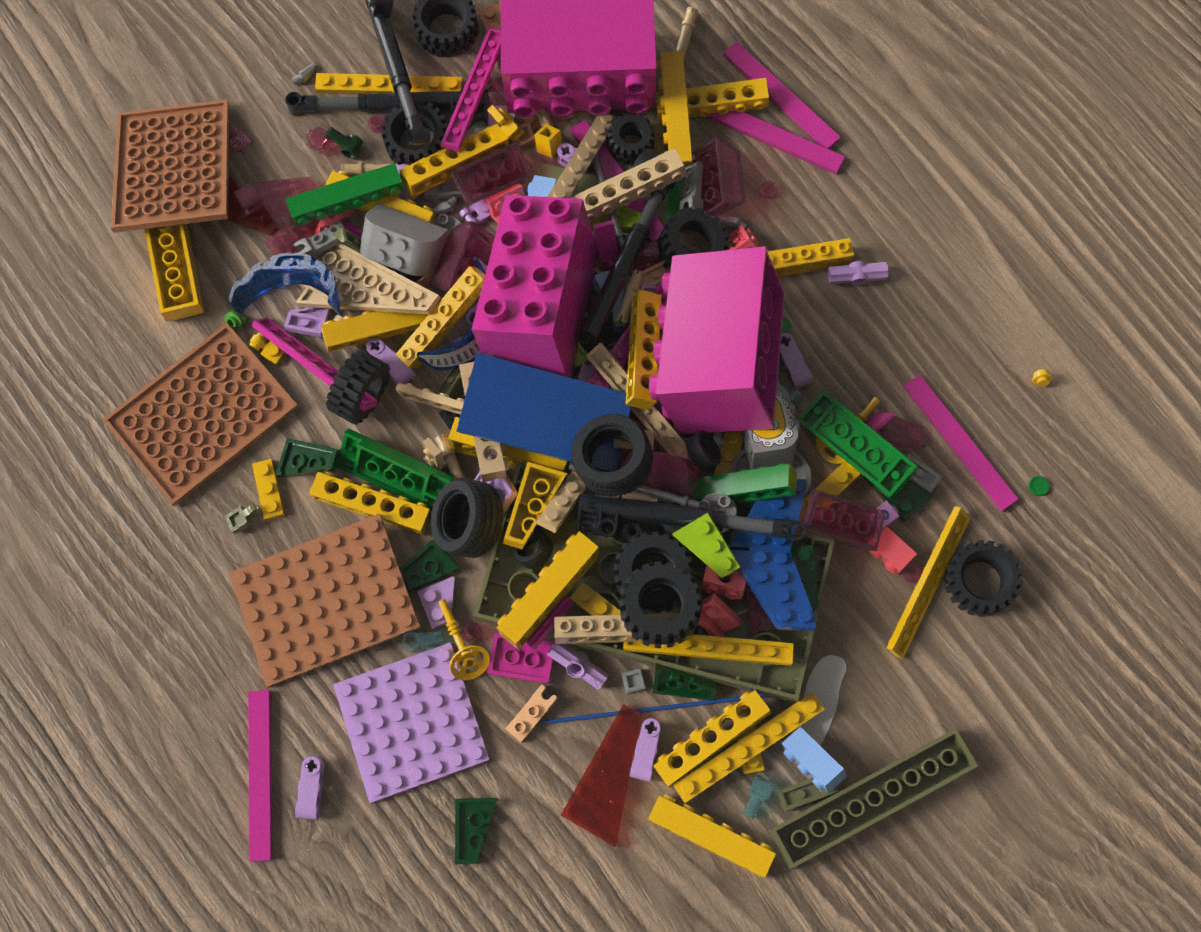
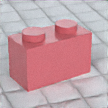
[867,526,917,575]

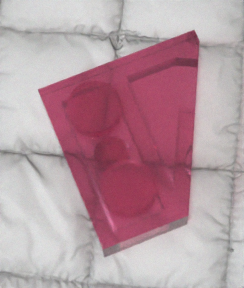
[881,412,926,450]

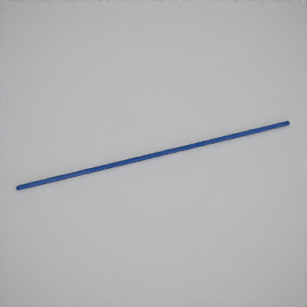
[539,694,769,725]

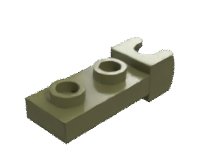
[777,778,839,812]

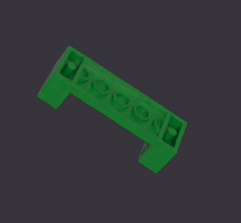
[797,389,918,501]

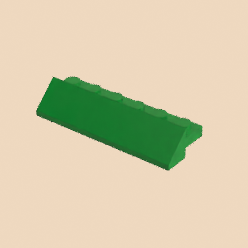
[336,428,454,511]

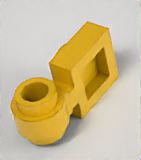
[249,333,287,366]

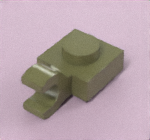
[224,503,263,534]

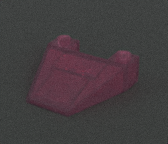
[234,177,320,261]

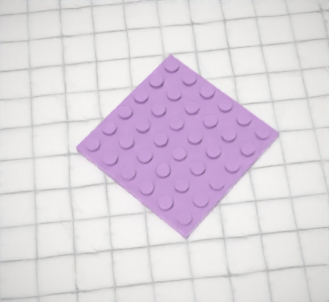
[333,642,490,804]

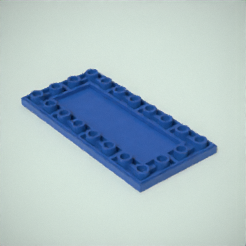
[456,353,631,472]

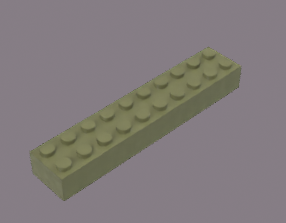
[768,728,978,869]

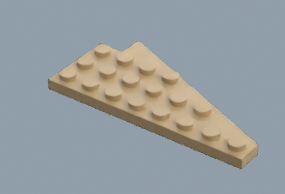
[293,243,441,314]

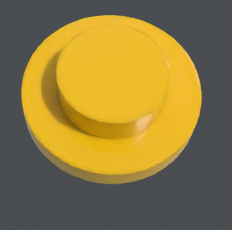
[1032,369,1053,387]

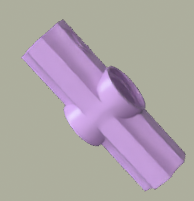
[828,261,888,286]
[547,643,609,689]

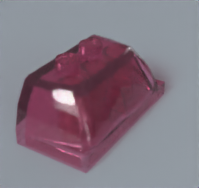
[692,136,746,217]
[450,141,534,207]
[431,221,495,308]
[616,449,700,499]
[799,490,886,551]

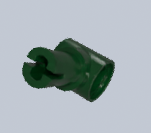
[325,127,364,159]

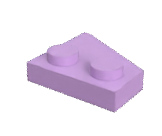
[284,307,331,338]
[417,576,455,629]

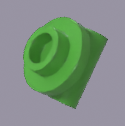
[225,309,248,330]

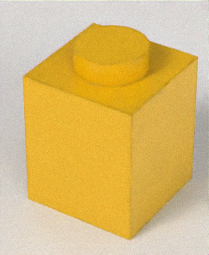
[534,124,562,158]

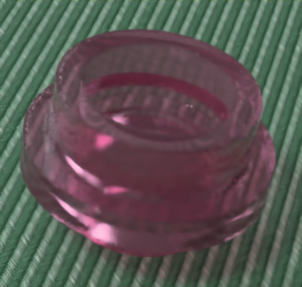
[368,114,386,133]
[902,563,923,583]
[461,622,482,642]

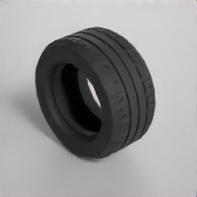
[571,414,654,497]
[431,478,504,558]

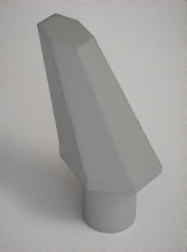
[291,63,316,85]
[433,196,458,217]
[718,216,746,228]

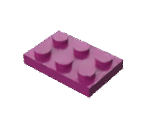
[487,633,555,684]

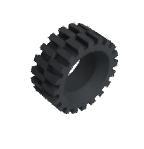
[412,0,479,58]
[381,100,447,165]
[657,207,730,269]
[326,350,390,425]
[944,540,1023,617]

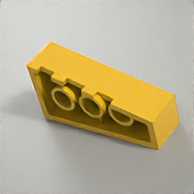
[503,462,567,550]

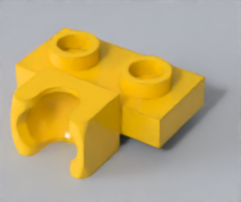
[487,105,524,142]

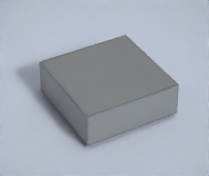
[621,668,646,694]

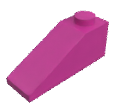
[594,220,619,270]

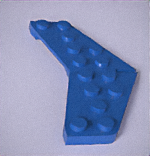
[729,479,816,631]

